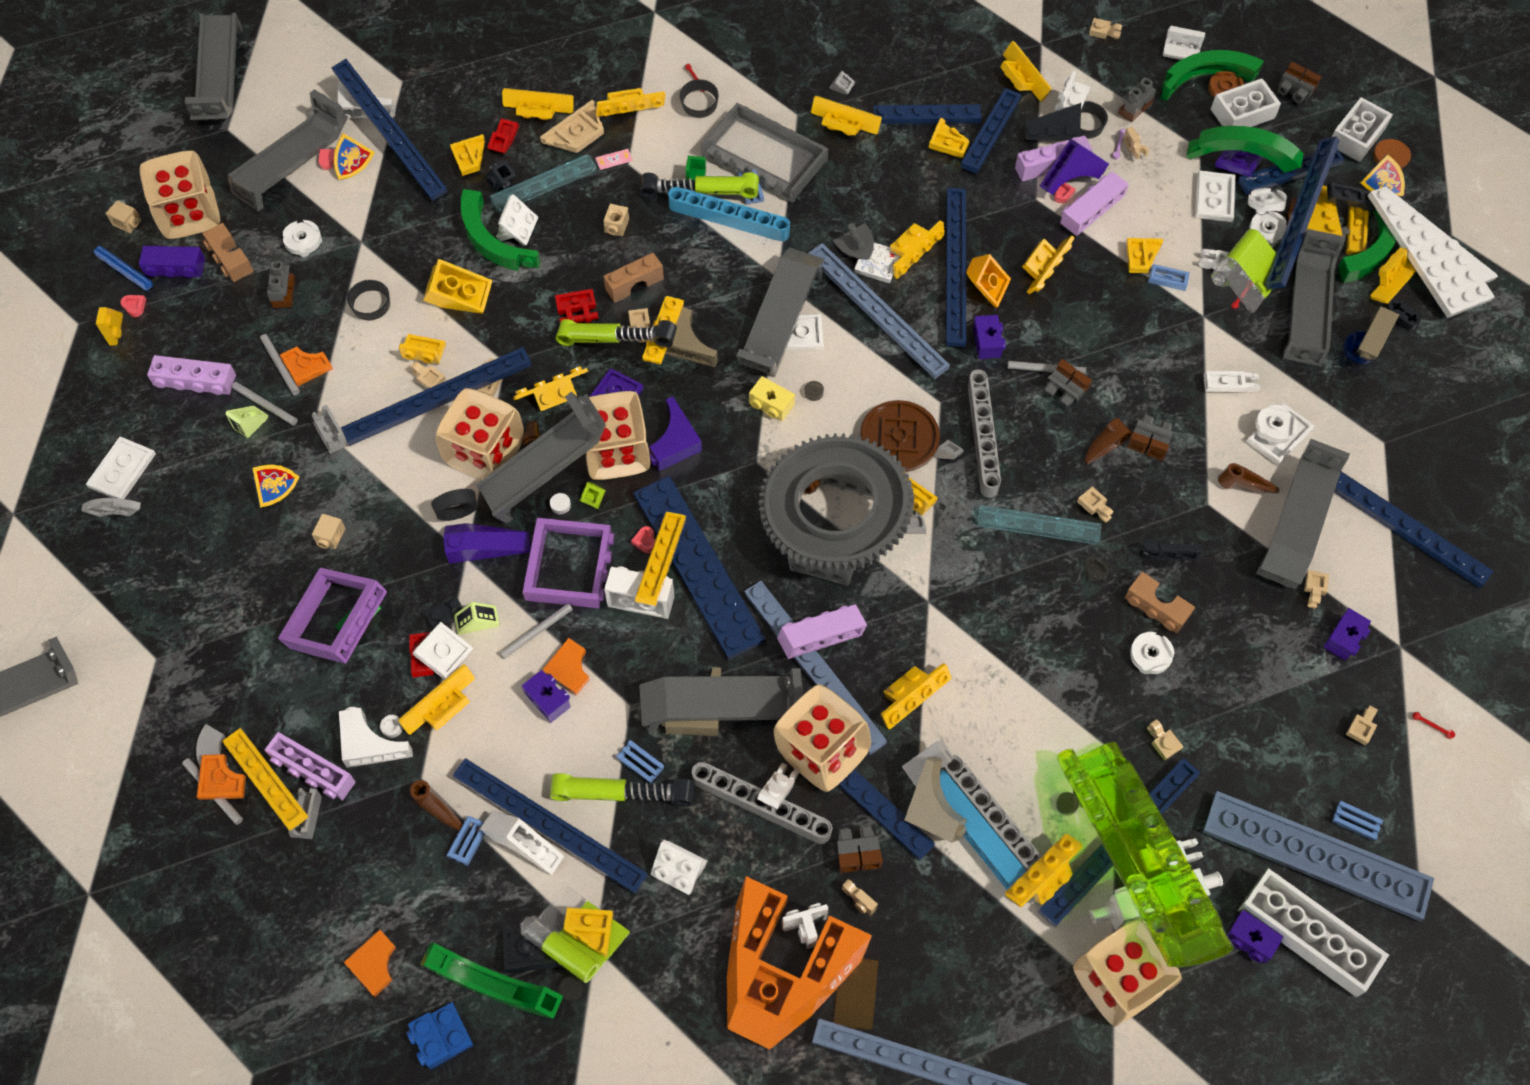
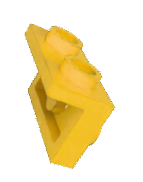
[399,334,446,364]
[909,477,938,516]

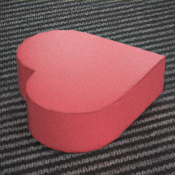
[319,149,335,170]
[1054,182,1076,204]
[121,295,146,317]
[631,526,655,553]

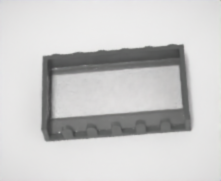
[701,103,828,203]

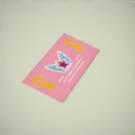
[596,149,633,170]

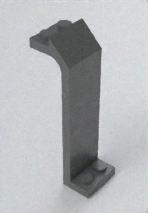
[185,13,243,120]
[227,89,348,211]
[1282,229,1345,367]
[736,247,824,377]
[476,392,606,524]
[1256,439,1350,590]
[0,636,78,717]
[639,668,803,733]

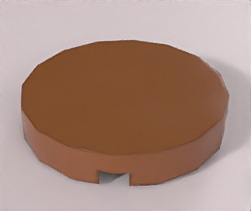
[1208,71,1244,98]
[1373,139,1411,170]

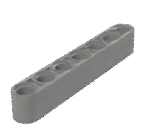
[968,369,1001,498]
[942,755,1042,871]
[692,762,832,844]

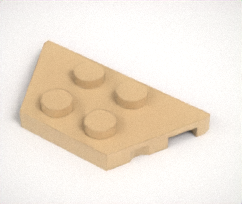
[540,100,604,153]

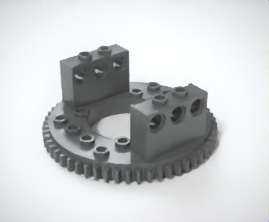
[759,433,914,586]

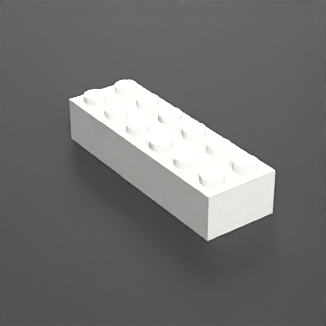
[1238,868,1389,997]

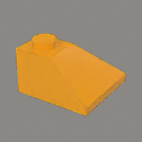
[966,254,1011,308]

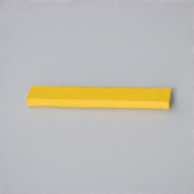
[635,512,686,606]
[222,728,309,831]

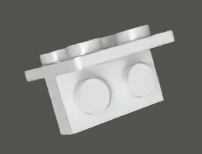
[1163,26,1205,60]
[1054,71,1090,111]
[496,195,538,246]
[651,840,707,895]
[782,903,828,949]

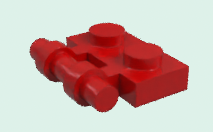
[555,289,599,323]

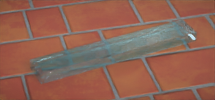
[490,154,597,213]
[977,505,1102,545]

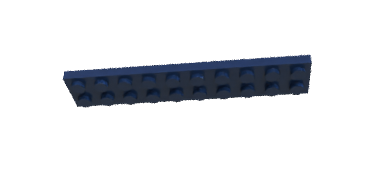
[633,476,766,660]

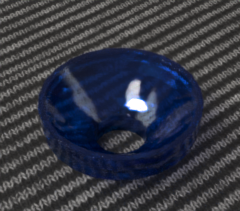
[1343,331,1374,364]

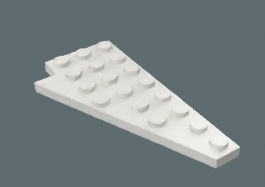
[1368,186,1498,318]

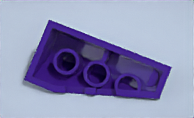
[444,523,531,564]

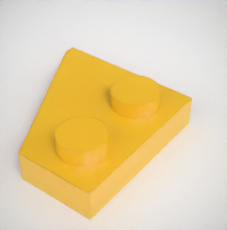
[929,118,969,158]
[450,134,485,176]
[1126,238,1163,273]
[96,307,123,346]
[564,908,613,957]

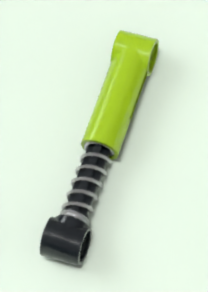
[639,172,759,199]
[555,319,677,348]
[549,773,694,807]

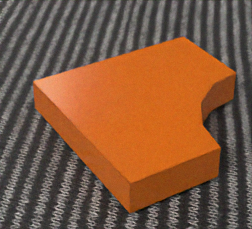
[280,347,333,386]
[542,638,590,696]
[197,754,246,800]
[344,930,396,997]

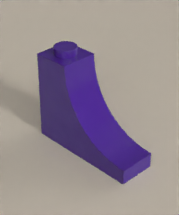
[1039,138,1109,195]
[649,396,702,471]

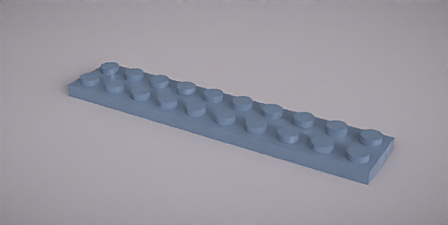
[1202,791,1434,921]

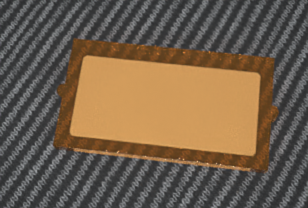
[834,959,878,1031]

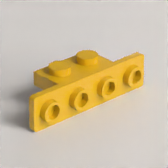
[1000,42,1052,102]
[502,88,574,120]
[596,88,666,117]
[811,96,882,136]
[890,221,944,279]
[1022,236,1074,294]
[1371,247,1416,304]
[643,296,684,364]
[512,366,588,412]
[881,663,952,729]
[398,664,475,735]
[1005,833,1083,907]

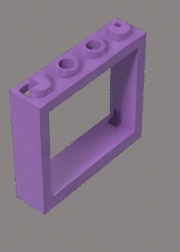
[523,518,614,608]
[278,568,387,664]

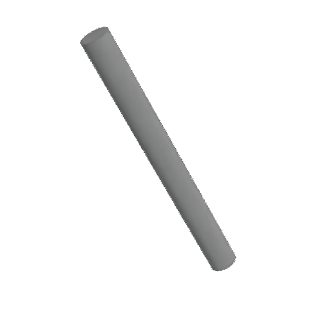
[260,334,300,395]
[1007,361,1086,375]
[232,382,297,426]
[499,603,573,659]
[182,758,243,825]

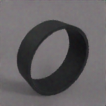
[680,79,719,118]
[1080,101,1108,139]
[347,280,390,320]
[431,489,477,521]

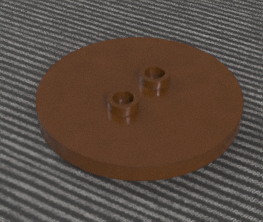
[860,400,940,472]

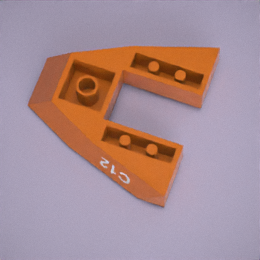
[727,876,872,1050]

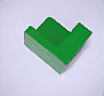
[685,156,706,180]

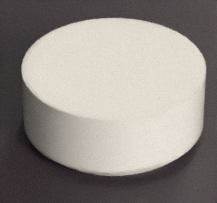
[550,493,571,514]
[380,715,403,738]

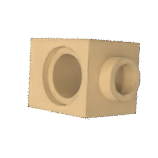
[106,200,141,233]
[604,204,629,236]
[312,514,346,549]

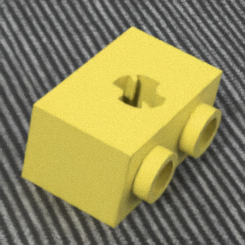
[749,376,795,421]

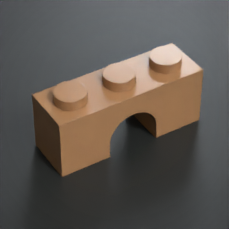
[202,223,254,282]
[603,253,664,303]
[1125,572,1195,633]

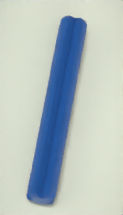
[94,246,153,291]

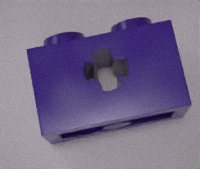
[973,315,1006,359]
[1323,608,1371,661]
[521,670,571,723]
[1224,910,1284,964]

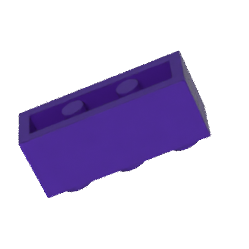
[139,246,205,278]

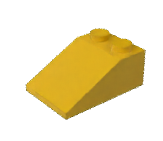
[423,259,492,314]

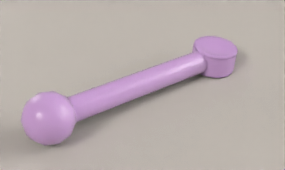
[1113,129,1126,160]

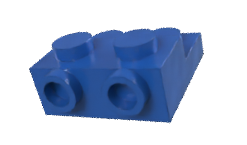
[406,1002,474,1069]

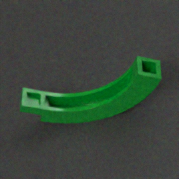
[1161,50,1264,101]
[1186,126,1303,173]
[461,189,540,271]
[1337,189,1396,283]
[420,942,563,1019]

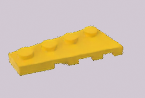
[1305,185,1343,236]

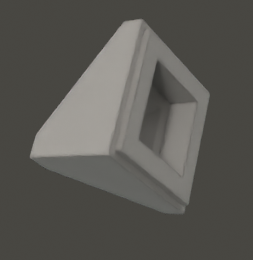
[829,71,855,95]
[934,440,964,459]

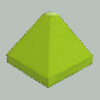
[580,482,606,509]

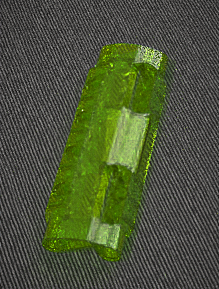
[1056,742,1234,967]

